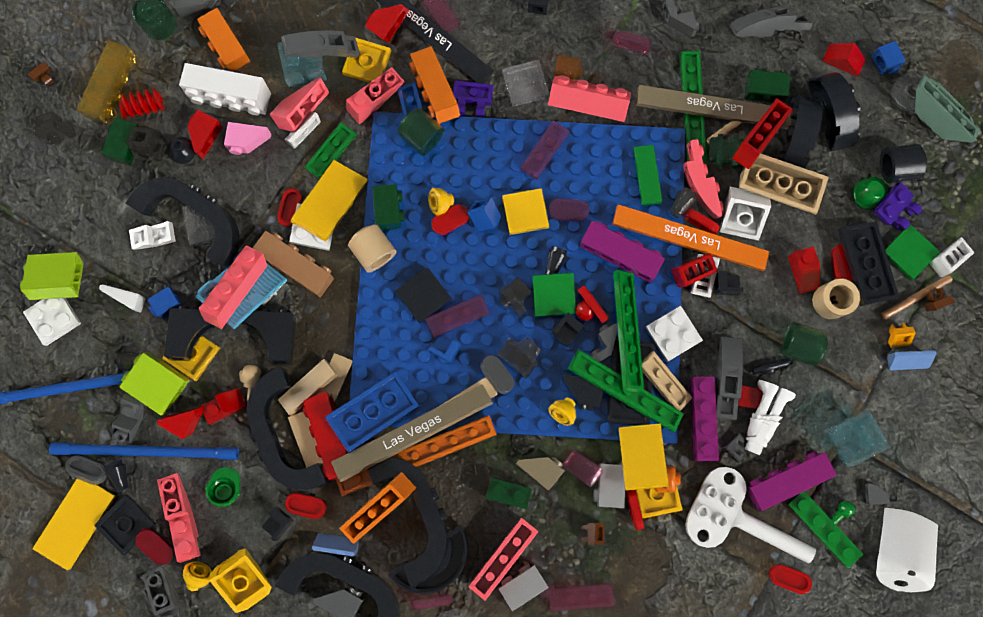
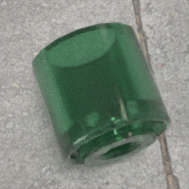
[132,0,176,40]
[397,108,445,156]
[781,322,828,366]

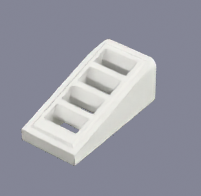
[929,237,974,277]
[690,254,720,297]
[99,284,146,313]

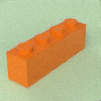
[409,46,460,124]
[339,472,416,544]

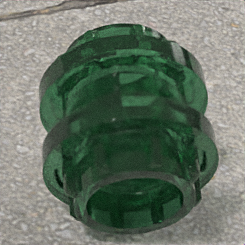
[708,134,745,169]

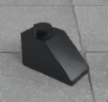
[562,374,603,412]

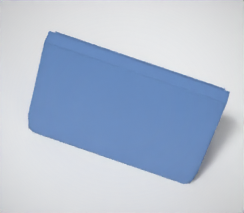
[887,350,936,370]
[312,533,359,556]

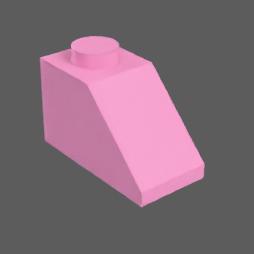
[224,122,271,155]

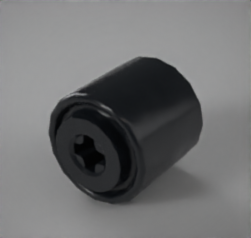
[880,144,927,183]

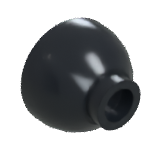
[168,137,196,164]

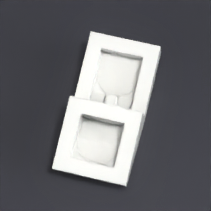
[129,221,176,250]

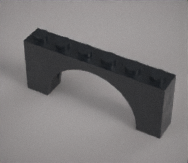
[164,306,296,365]

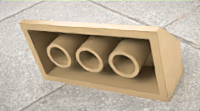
[739,154,829,215]

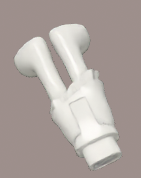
[745,380,796,455]

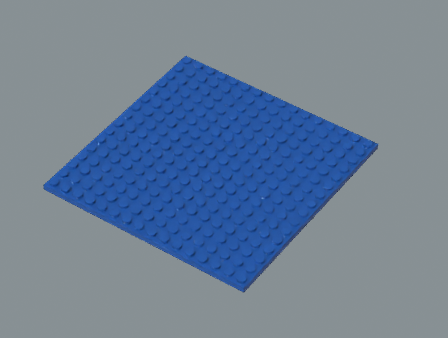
[349,112,685,444]

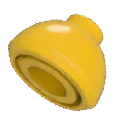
[428,188,454,216]
[548,397,576,426]
[183,562,212,591]

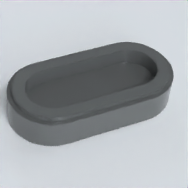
[480,355,514,394]
[65,455,107,485]

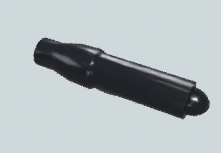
[752,358,791,375]

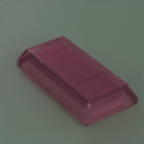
[562,450,603,487]

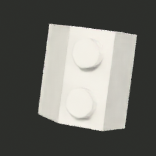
[720,187,771,241]

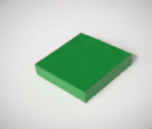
[885,224,940,281]
[532,272,576,316]

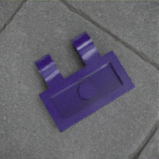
[453,80,493,118]
[873,182,922,231]

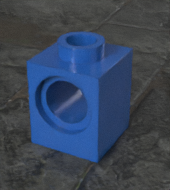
[871,41,906,76]
[147,286,184,319]

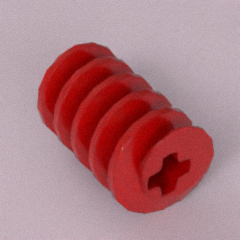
[119,87,165,119]

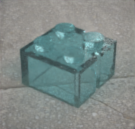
[277,42,327,88]
[825,410,890,467]

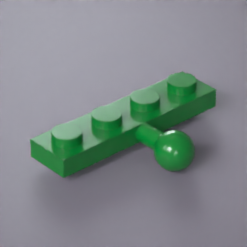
[787,491,864,568]

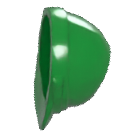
[852,177,889,210]
[205,467,240,507]

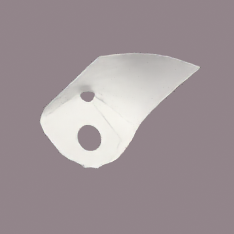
[876,508,938,592]

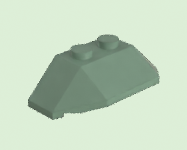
[915,76,980,143]

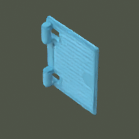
[196,253,287,329]

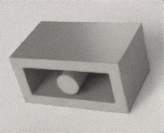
[593,464,625,508]
[498,563,548,611]

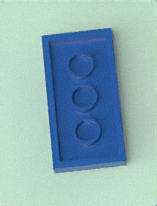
[325,372,419,453]

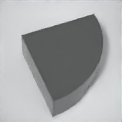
[723,433,745,463]
[865,483,890,505]

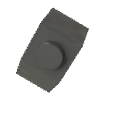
[312,587,365,617]

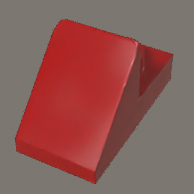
[200,388,247,425]

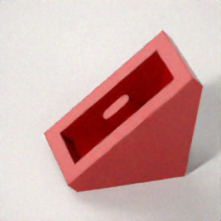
[822,43,866,77]
[157,406,204,439]

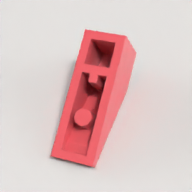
[270,77,329,132]

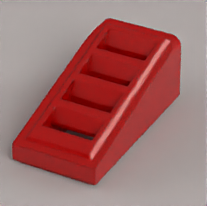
[671,253,718,287]

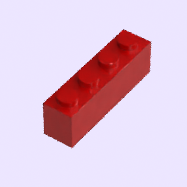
[732,98,793,169]
[303,392,348,480]

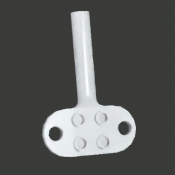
[685,467,816,564]

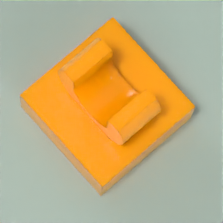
[888,323,916,348]

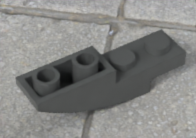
[730,6,813,38]
[281,30,360,59]
[716,337,743,420]
[142,566,186,617]

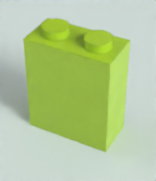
[20,252,84,300]
[119,352,190,415]

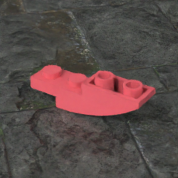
[683,139,724,219]
[157,473,200,563]

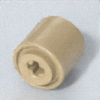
[348,225,397,273]
[812,279,860,319]

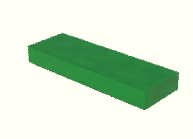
[305,122,357,179]
[633,145,662,206]

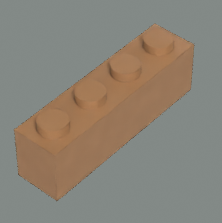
[253,231,334,298]

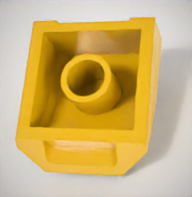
[209,548,272,613]

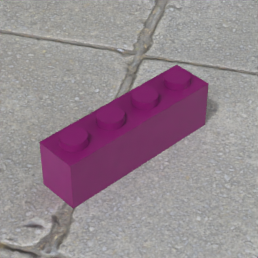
[579,221,665,283]
[689,377,719,462]
[746,451,837,511]

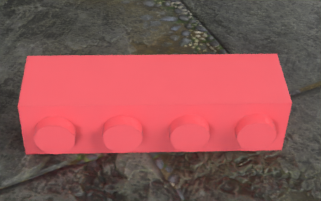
[548,75,631,122]
[199,245,267,329]
[468,518,539,601]

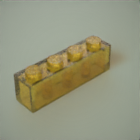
[77,40,136,124]

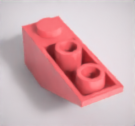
[346,67,404,124]

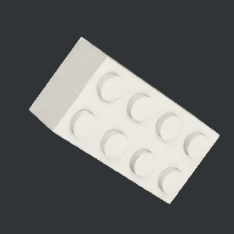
[179,63,271,115]

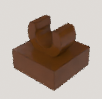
[28,62,54,86]
[924,288,955,312]
[581,523,604,545]

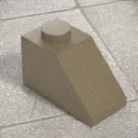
[516,457,564,491]

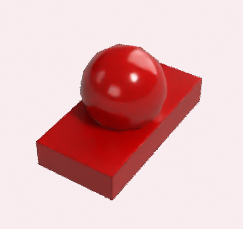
[576,286,609,324]

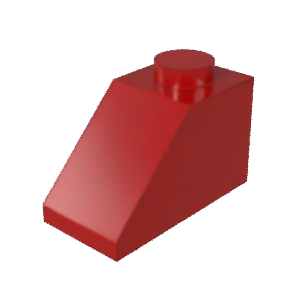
[365,4,410,43]
[188,109,223,159]
[788,246,820,294]

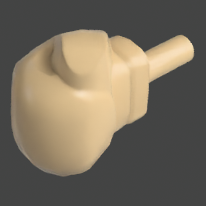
[239,365,262,401]

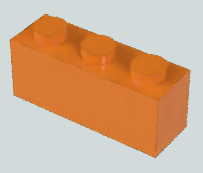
[197,8,250,72]

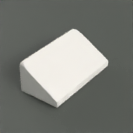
[284,112,320,149]

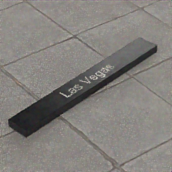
[376,0,494,84]

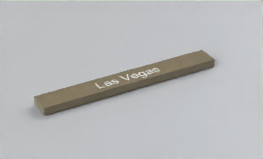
[636,85,791,129]
[331,384,493,482]

